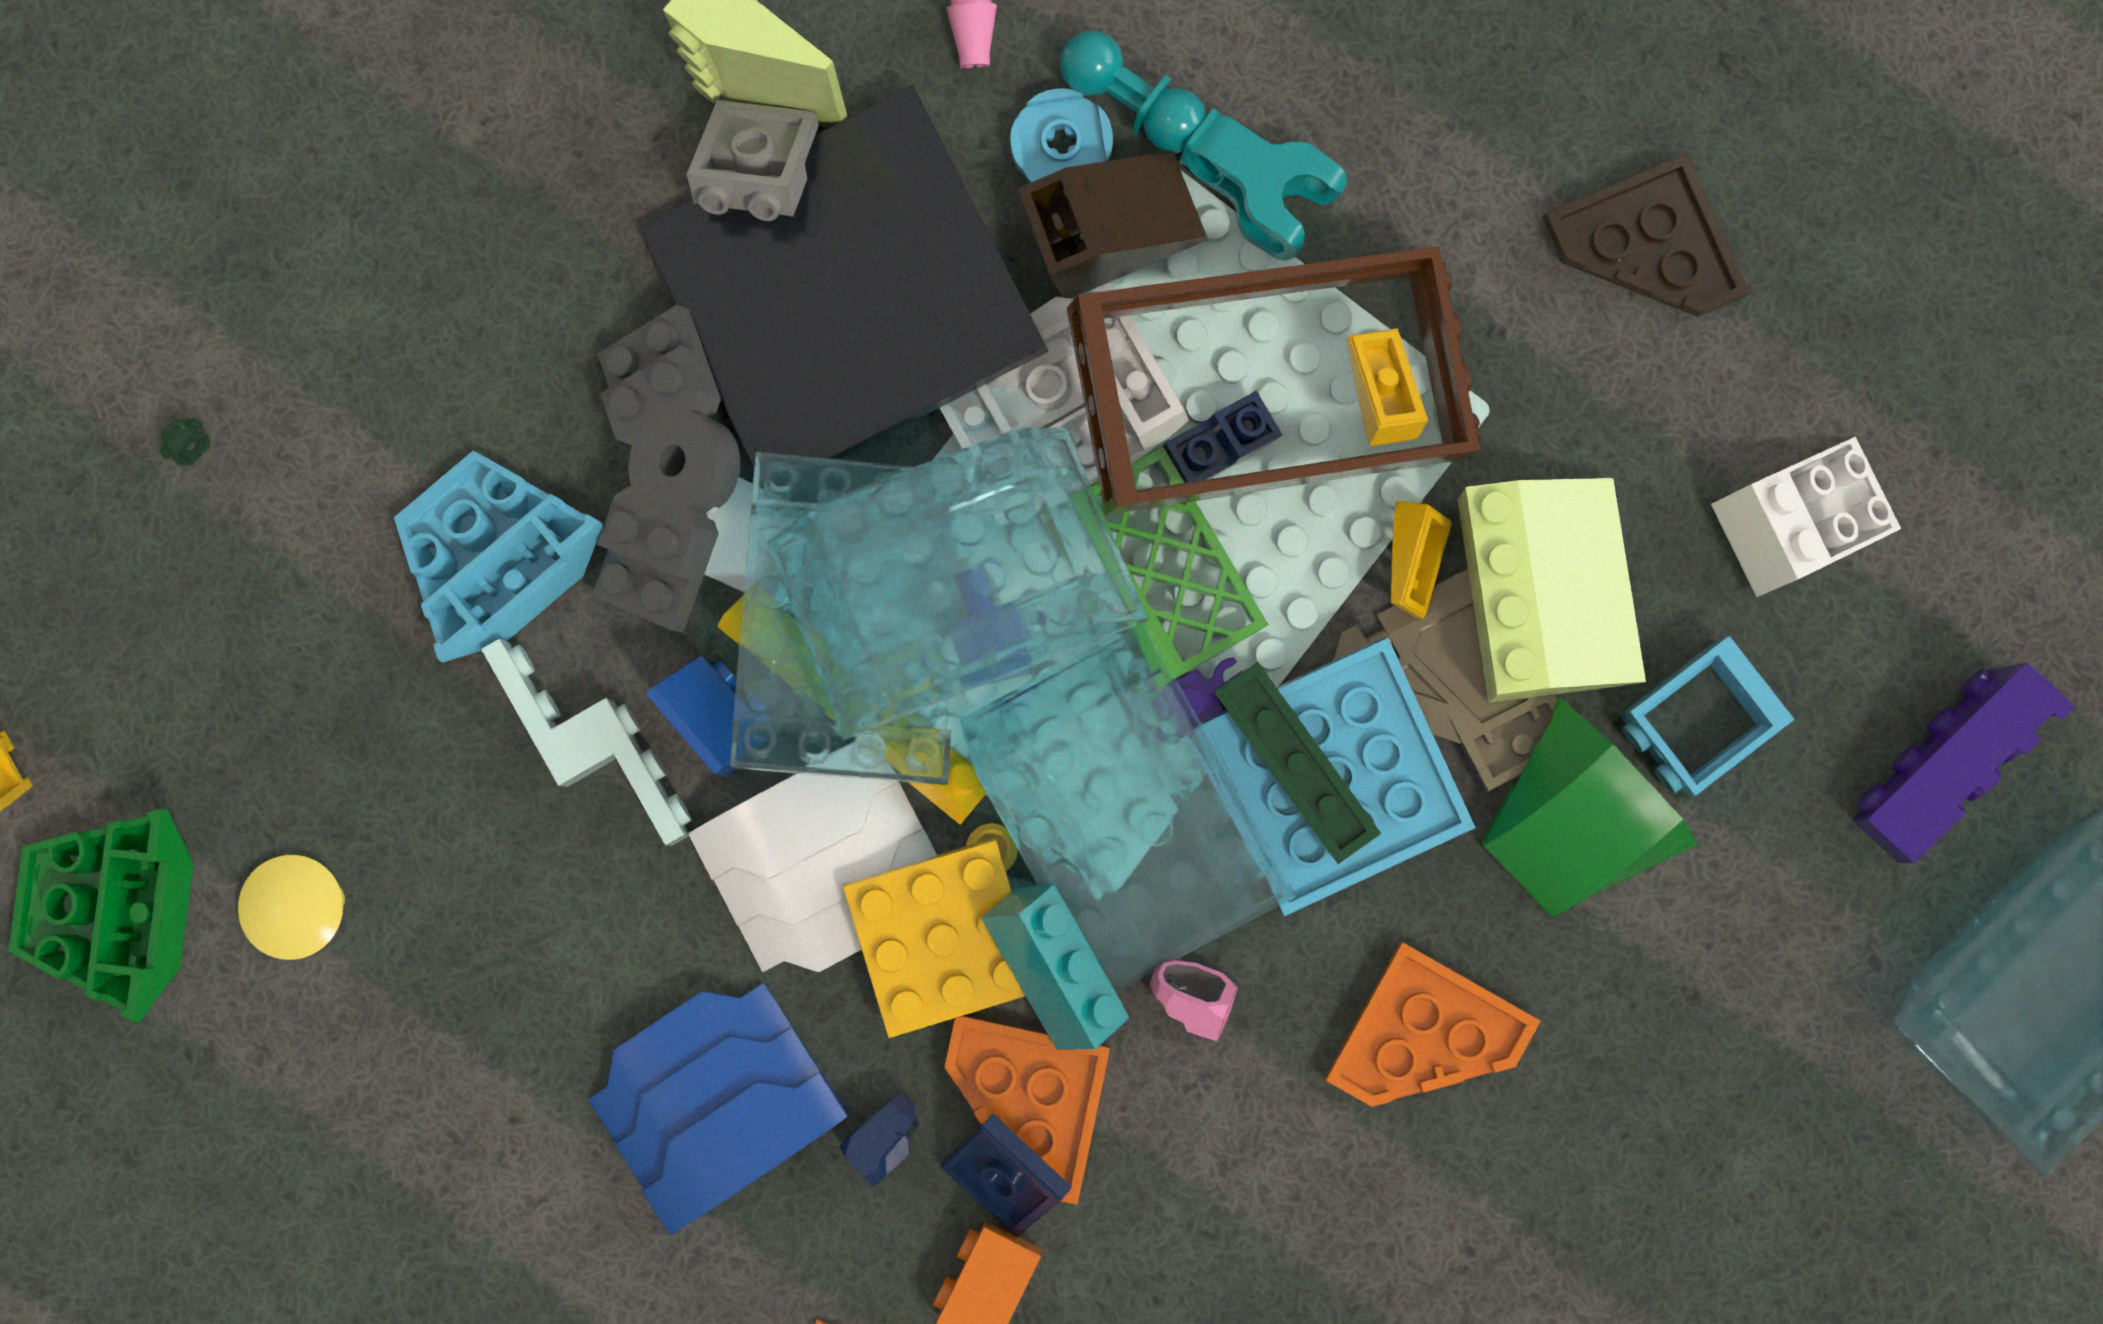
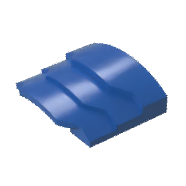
[588,983,850,1235]

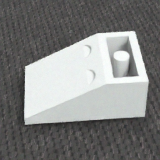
[1711,437,1901,597]

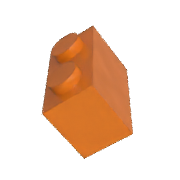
[932,1220,1041,1324]

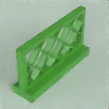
[1053,446,1269,691]

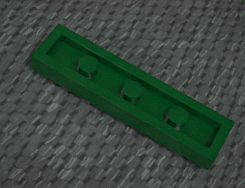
[1213,660,1381,864]

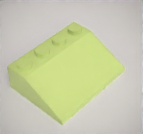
[663,0,848,128]
[1458,478,1646,703]

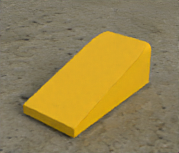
[1346,328,1428,446]

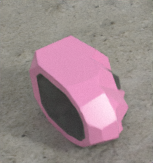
[1150,960,1238,1041]

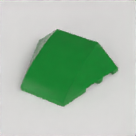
[1481,698,1698,917]
[8,809,194,1022]

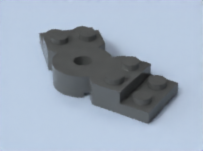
[592,304,740,633]

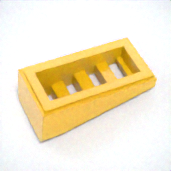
[1391,501,1452,619]

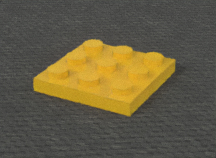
[843,838,1026,1038]

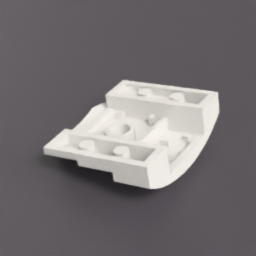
[940,283,1188,524]
[688,743,937,972]

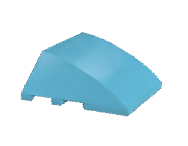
[394,450,603,662]

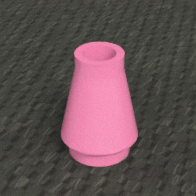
[946,0,997,68]

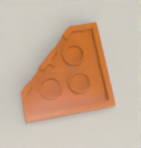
[1324,942,1541,1107]
[945,1015,1110,1205]

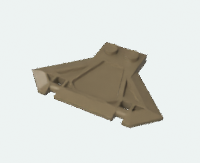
[1333,569,1557,793]

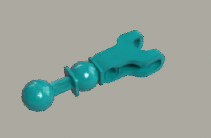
[1059,30,1347,261]

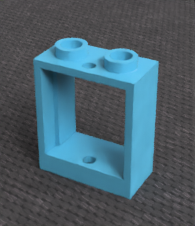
[1619,636,1795,797]

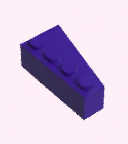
[1852,662,2076,863]

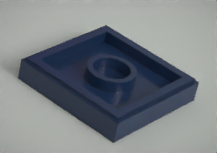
[940,1113,1072,1237]

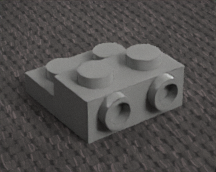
[687,100,818,221]

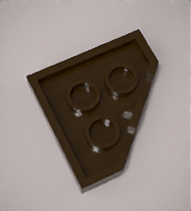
[1542,153,1750,317]

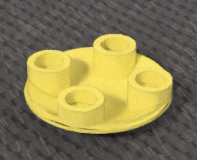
[238,855,345,960]

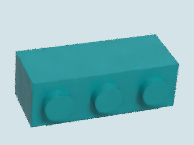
[981,884,1129,1050]

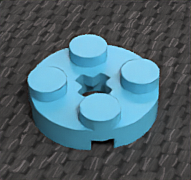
[1010,88,1113,183]

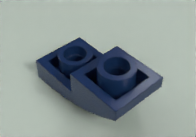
[1163,391,1283,483]

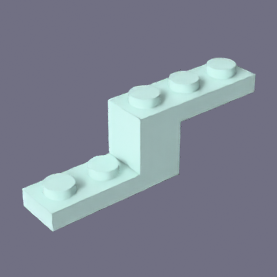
[481,639,692,845]

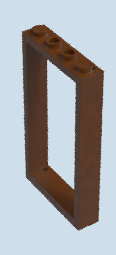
[1067,246,1481,515]

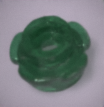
[159,418,210,466]

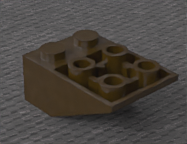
[1017,151,1208,299]

